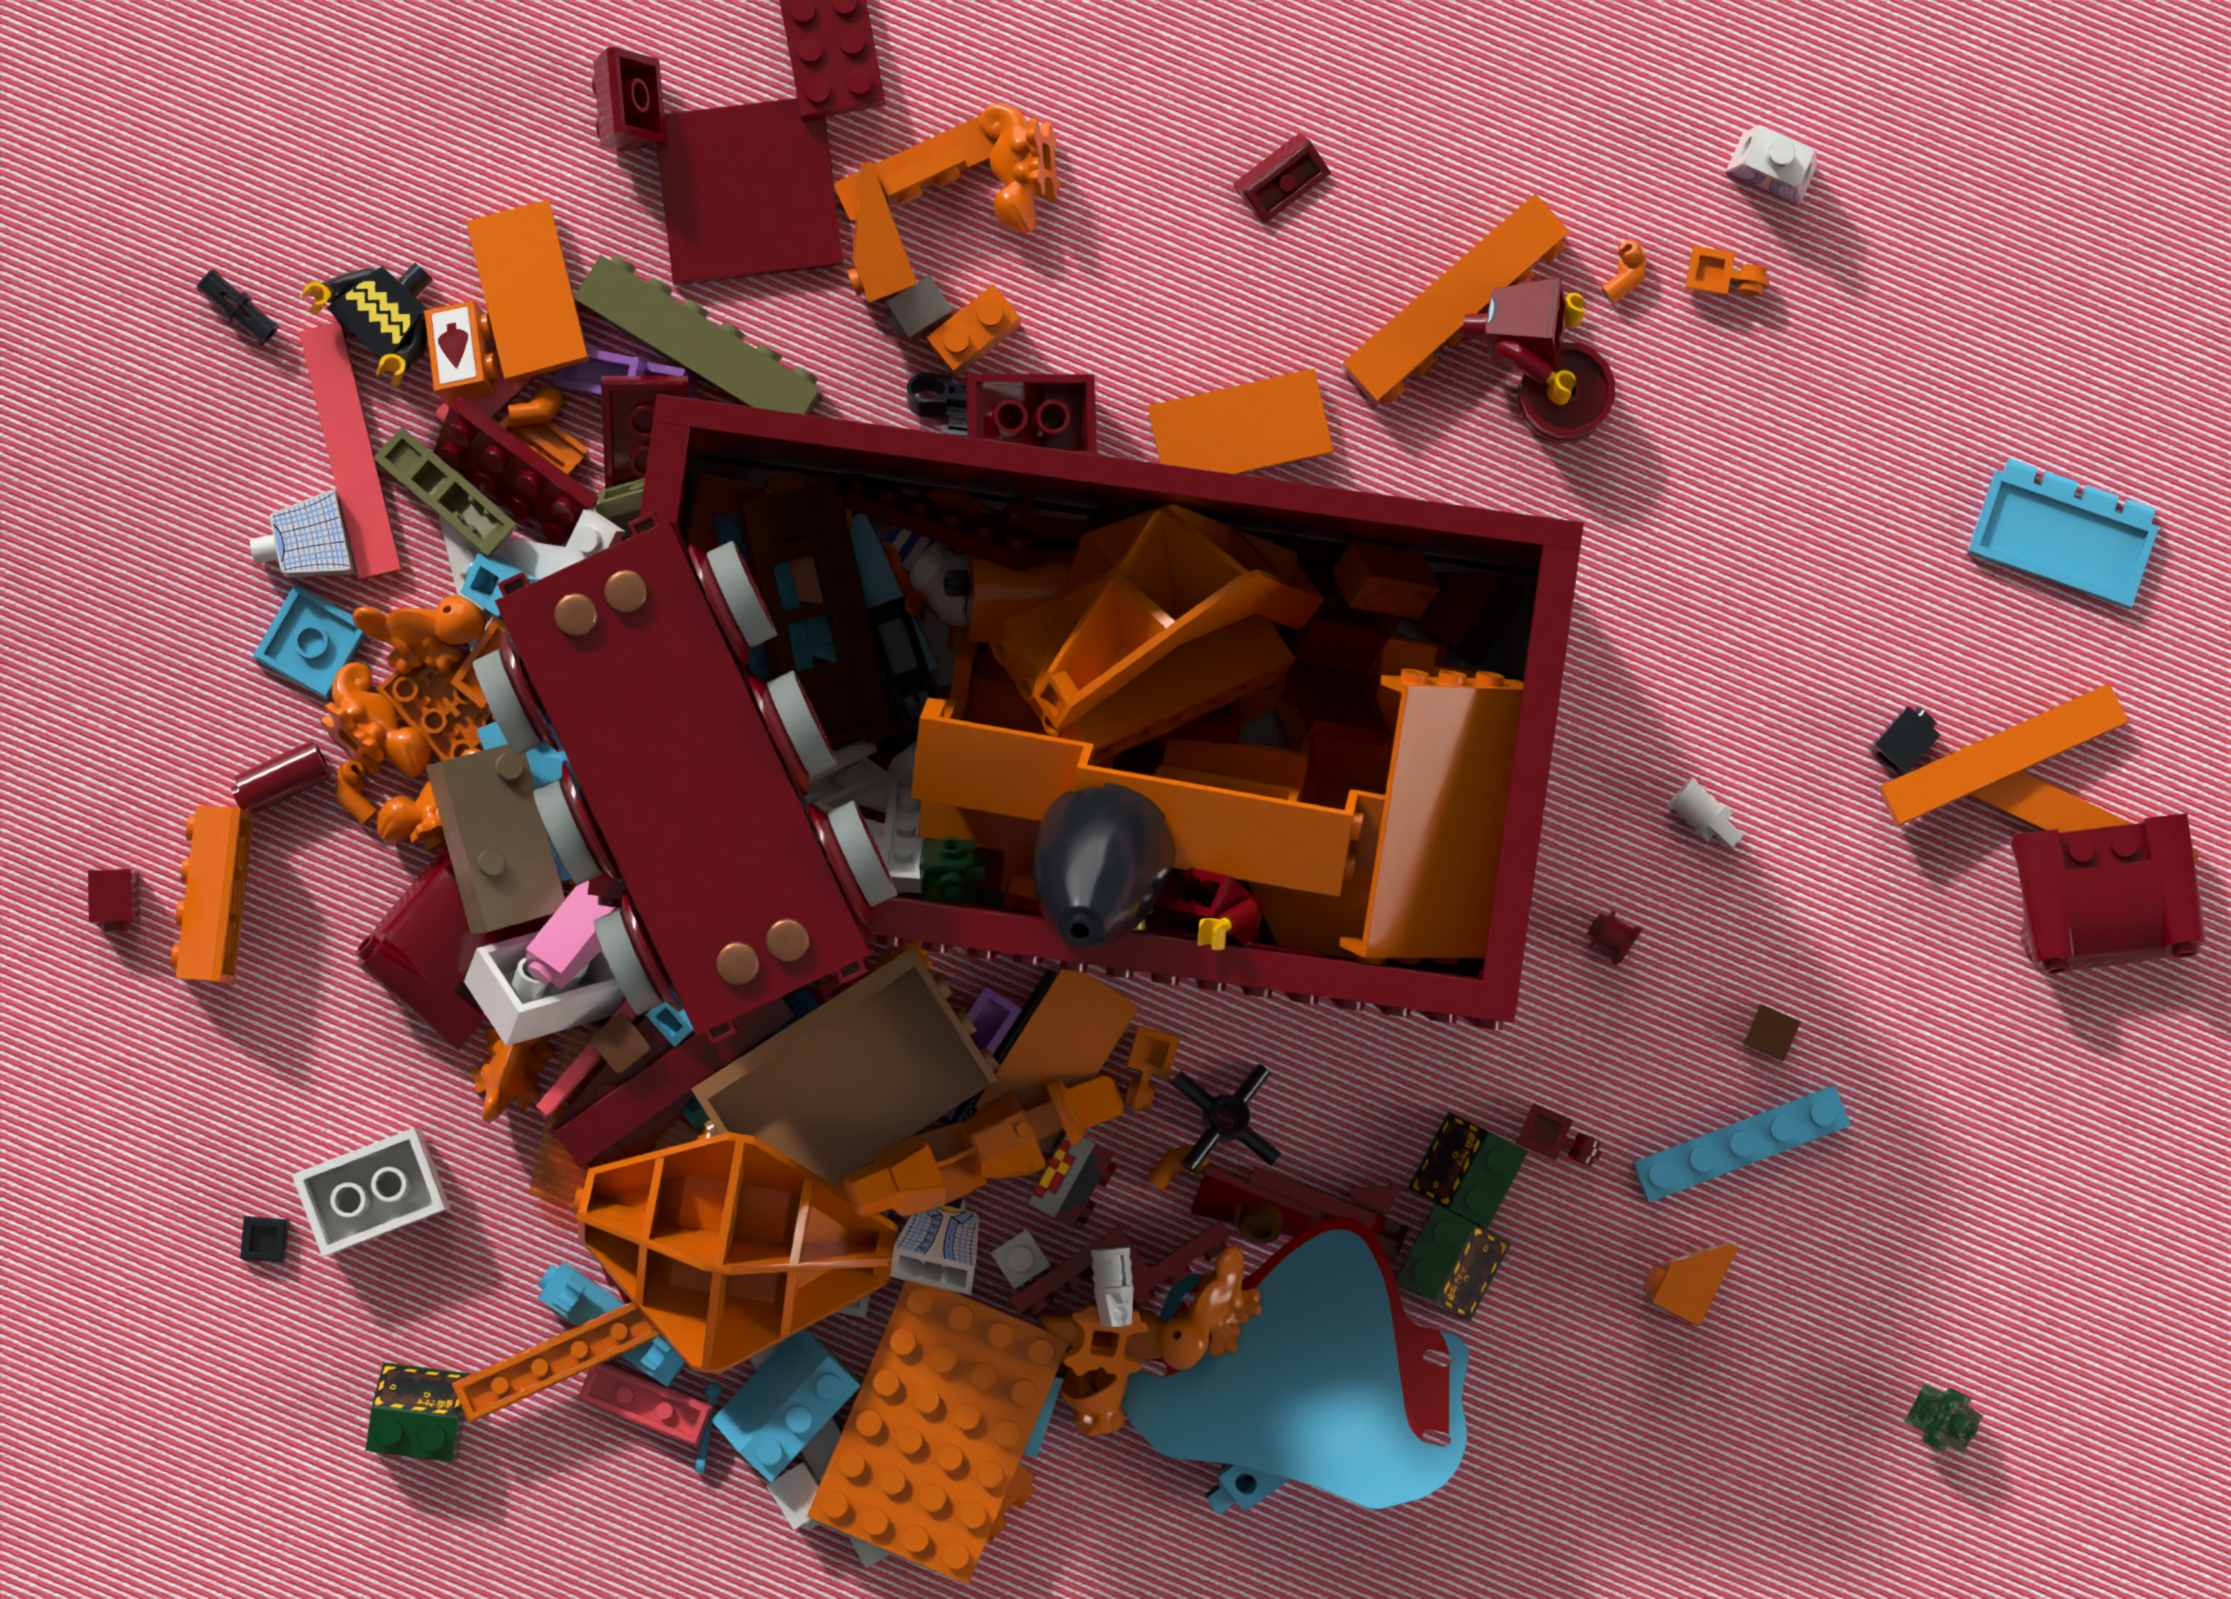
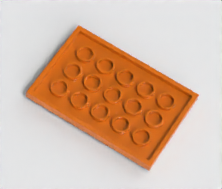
[807,1280,1069,1585]

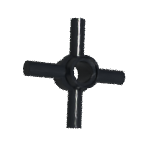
[1170,1064,1281,1173]

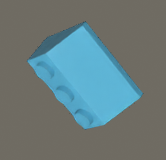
[711,1329,863,1482]

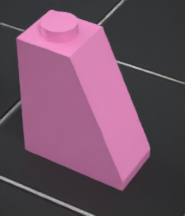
[526,881,622,989]

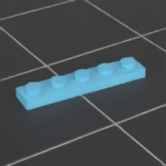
[1632,1085,1851,1203]

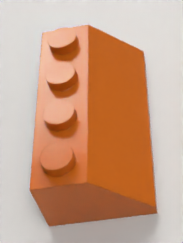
[170,806,255,985]

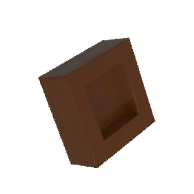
[1742,1004,1801,1061]

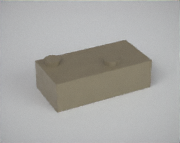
[426,744,565,934]

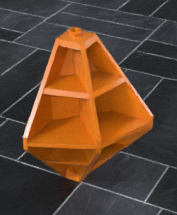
[1032,503,1324,730]
[573,1132,898,1374]

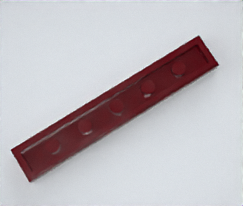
[555,997,795,1168]

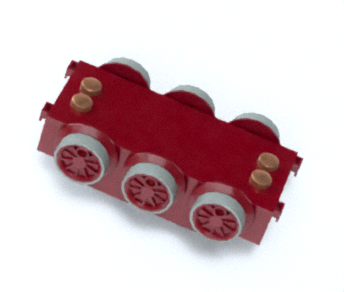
[473,511,897,1045]

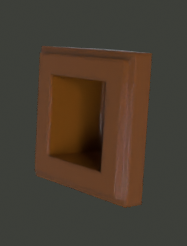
[588,1011,652,1075]

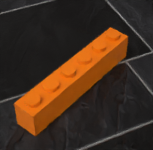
[1341,193,1570,407]

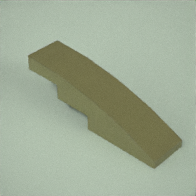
[373,427,518,558]

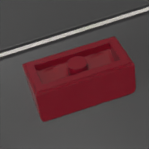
[1233,134,1331,224]

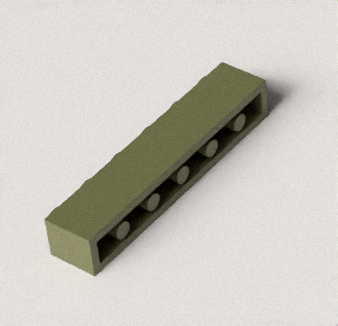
[574,255,822,415]

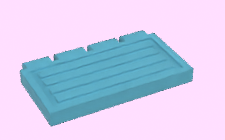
[1967,458,2159,609]

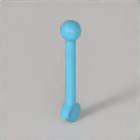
[695,1382,722,1473]

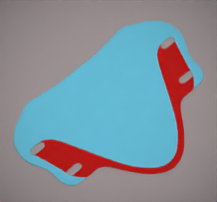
[1121,1217,1469,1509]

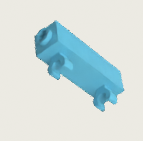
[538,1262,686,1387]

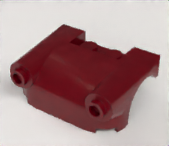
[2011,813,2206,974]
[356,845,554,1051]

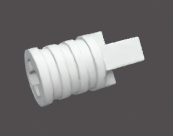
[1667,777,1743,848]
[1091,1247,1134,1327]

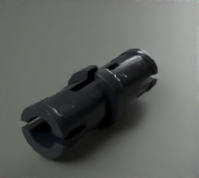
[196,269,279,345]

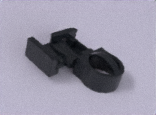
[907,372,967,437]

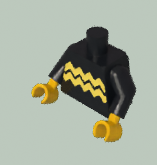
[299,262,433,386]

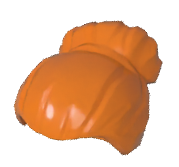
[1060,1367,1127,1437]

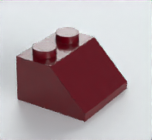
[592,47,667,152]

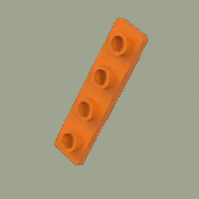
[834,116,998,222]

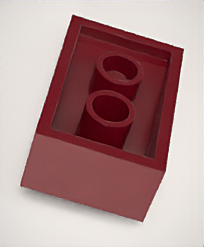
[966,373,1097,455]

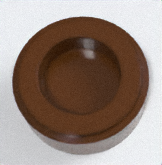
[1238,1202,1283,1244]

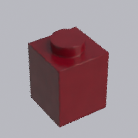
[88,869,140,932]

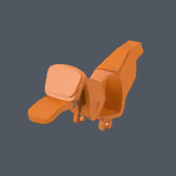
[843,1076,1124,1217]

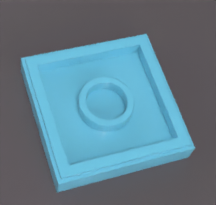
[253,583,367,701]

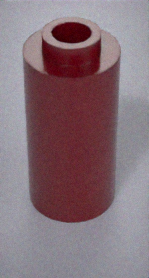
[231,739,332,815]

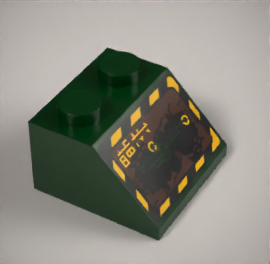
[1408,1112,1528,1229]
[1395,1204,1511,1321]
[365,1362,470,1462]

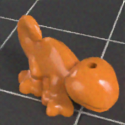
[979,103,1060,234]
[352,595,486,675]
[320,662,431,779]
[377,748,481,852]
[470,1027,556,1123]
[1160,1246,1262,1370]
[1038,1304,1166,1382]

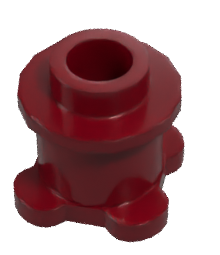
[1586,910,1643,965]

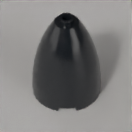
[1033,783,1176,949]

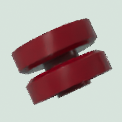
[1517,343,1615,444]

